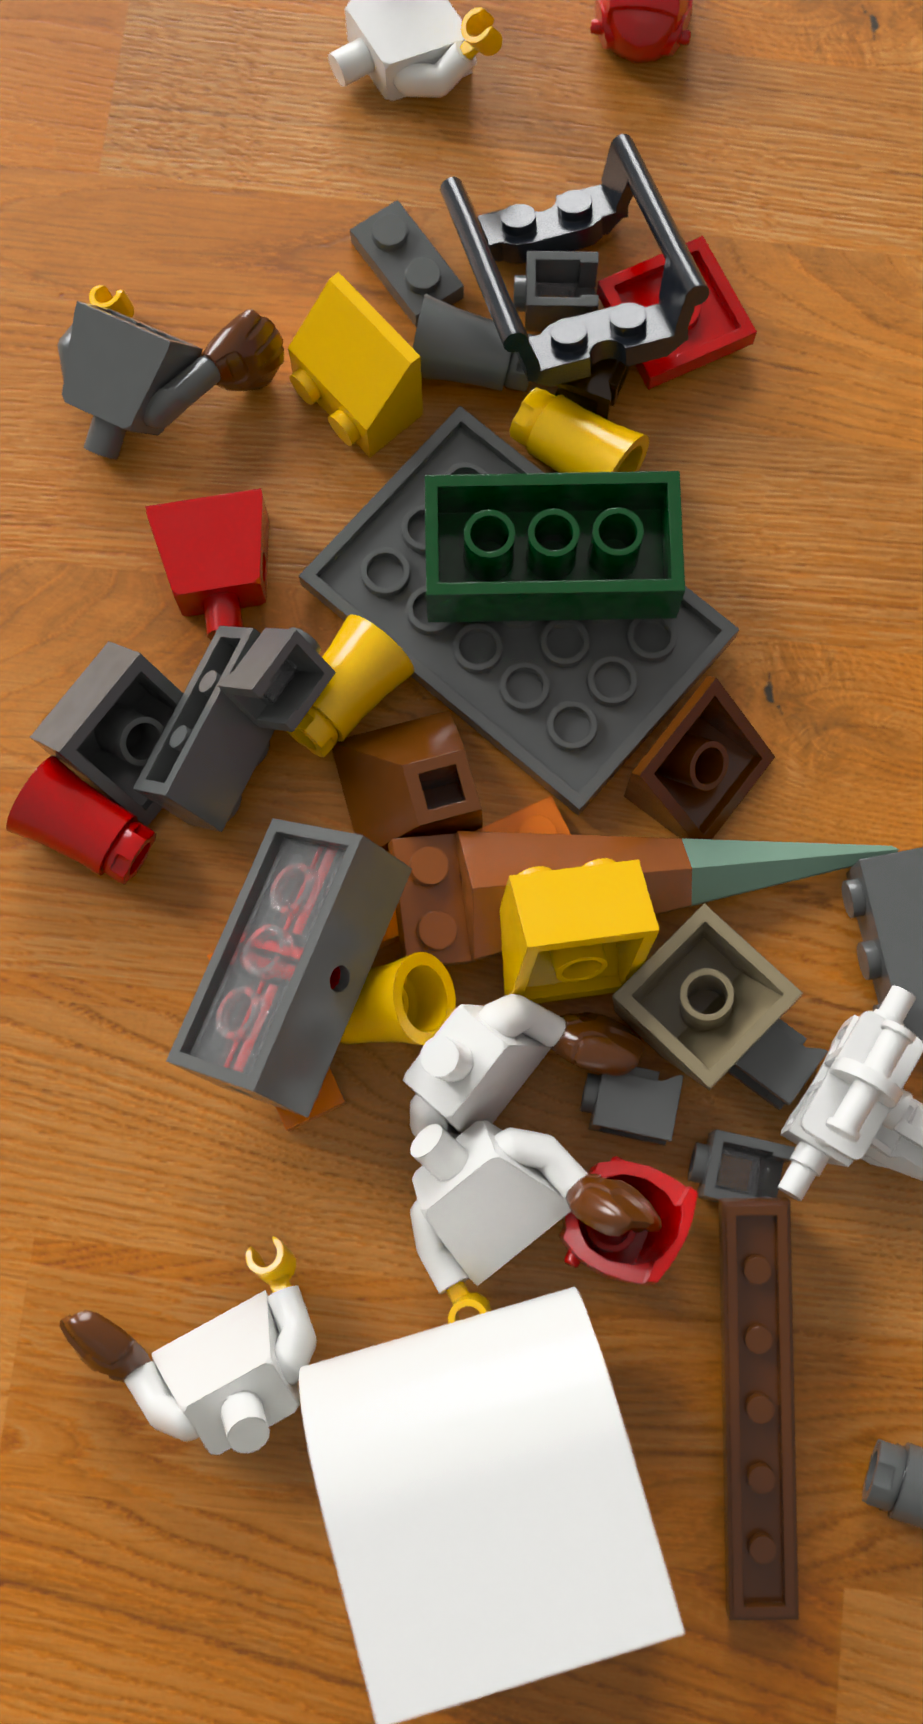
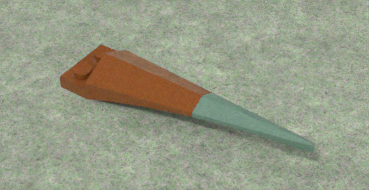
[388,831,900,966]

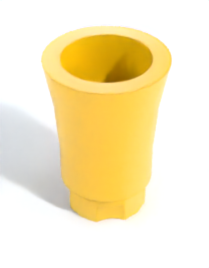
[510,387,649,473]
[286,614,415,757]
[340,952,456,1045]

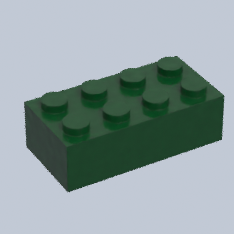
[425,471,685,623]

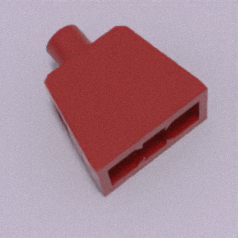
[145,488,269,640]

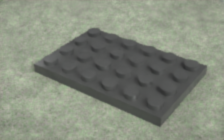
[299,406,739,816]

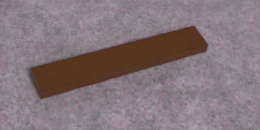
[719,1198,799,1620]

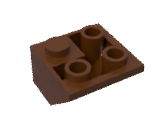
[332,710,483,852]

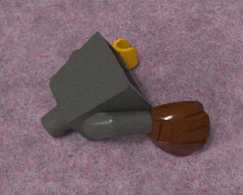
[57,285,284,459]

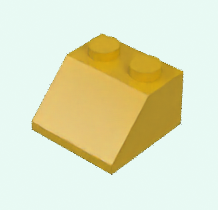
[288,272,423,458]
[500,858,660,1004]

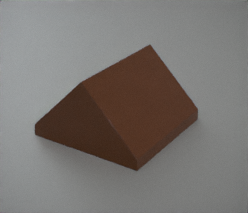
[624,675,775,839]

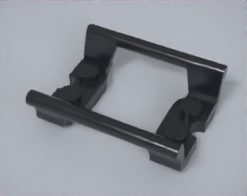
[440,134,710,387]

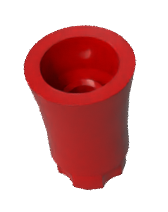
[6,756,157,885]

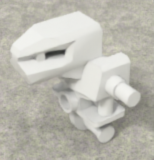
[778,985,923,1201]

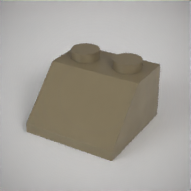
[612,903,803,1091]

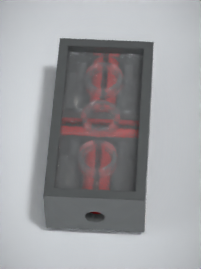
[166,818,412,1118]

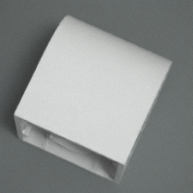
[299,1287,685,1724]

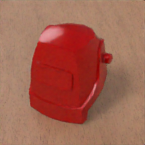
[590,0,693,64]
[559,1156,698,1286]

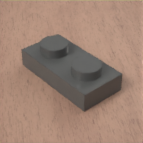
[350,200,464,328]

